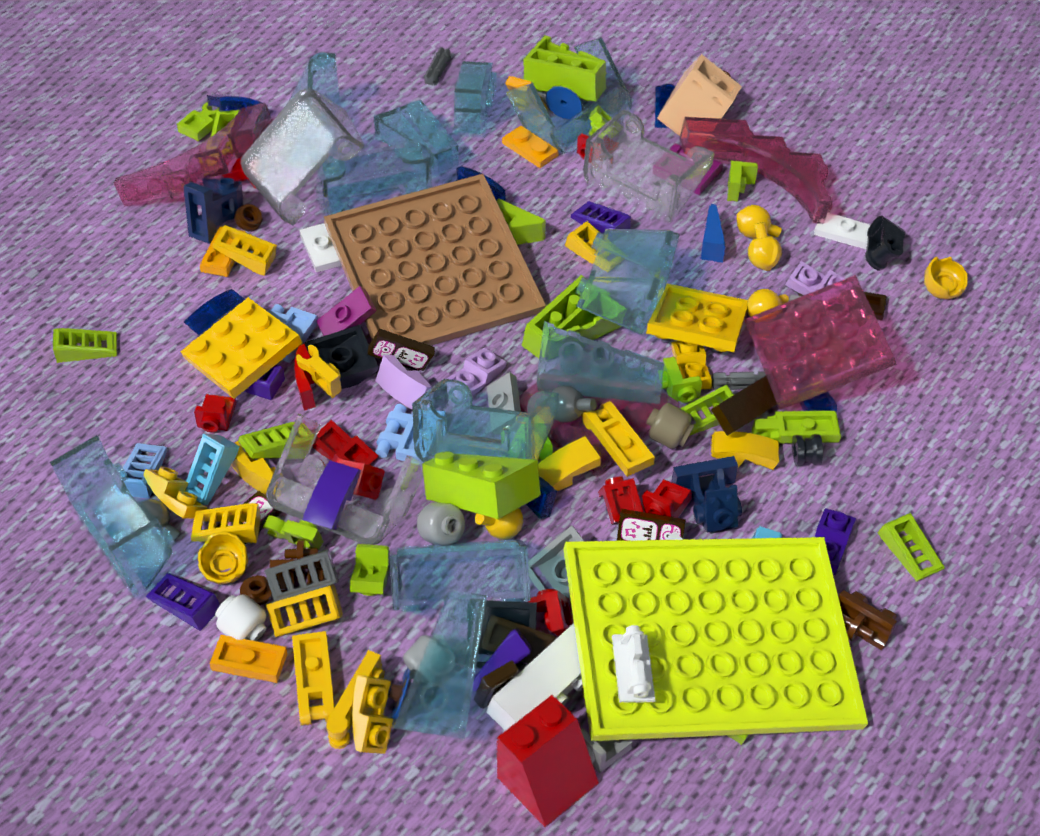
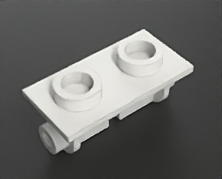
[612,625,655,702]

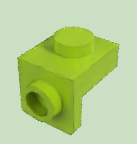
[658,356,702,403]
[350,544,389,596]

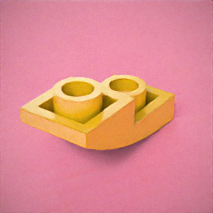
[671,341,712,389]
[711,431,779,470]
[538,436,601,496]
[231,441,282,499]
[143,466,207,519]
[352,675,393,754]

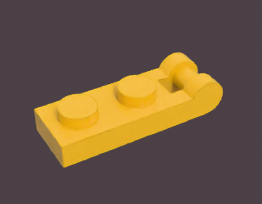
[581,401,655,477]
[292,631,335,726]
[326,650,385,749]

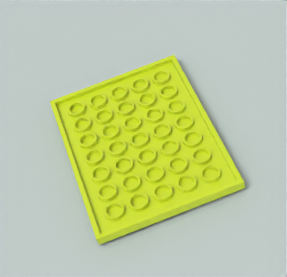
[563,537,868,741]

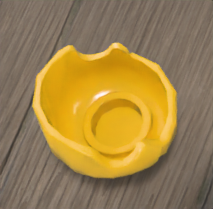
[924,256,968,299]
[198,531,248,585]

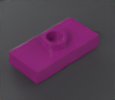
[316,286,377,336]

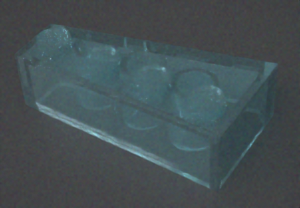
[537,321,664,404]
[392,590,487,739]

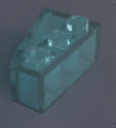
[454,61,497,138]
[374,99,459,176]

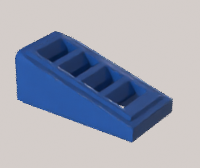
[700,204,726,263]

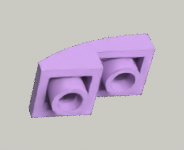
[785,261,854,306]
[442,347,507,404]
[375,355,432,410]

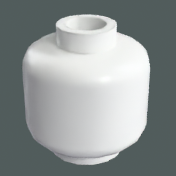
[215,594,267,641]

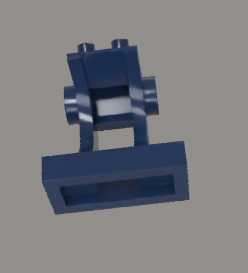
[183,178,244,244]
[672,456,742,533]

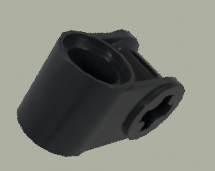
[865,215,905,271]

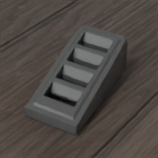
[264,549,339,602]

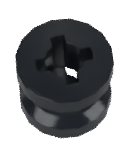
[792,434,823,466]

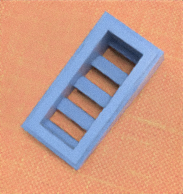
[116,443,168,499]

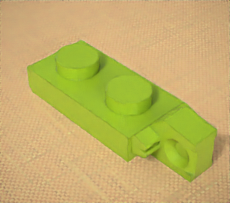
[752,411,841,443]

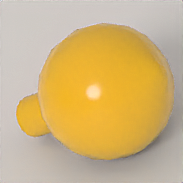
[736,205,782,239]
[747,222,782,271]
[747,289,789,324]
[475,508,523,540]

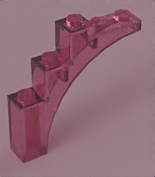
[113,102,275,207]
[679,117,832,224]

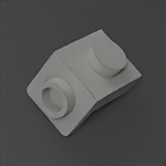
[581,728,632,773]

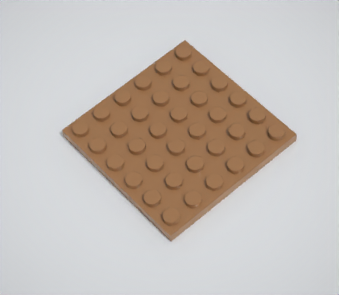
[324,174,546,360]

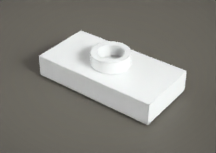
[814,211,870,249]
[299,223,342,272]

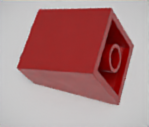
[497,694,599,828]

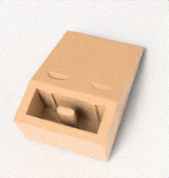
[657,54,742,150]

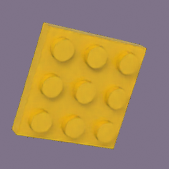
[646,283,748,352]
[180,297,303,399]

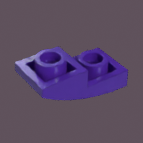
[302,460,361,531]
[815,508,856,576]

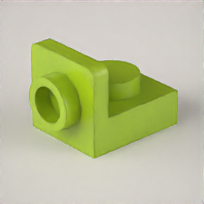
[727,161,758,202]

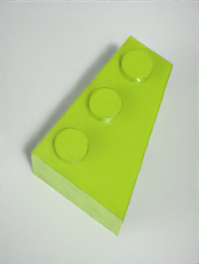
[523,35,606,102]
[521,275,627,363]
[422,452,541,519]

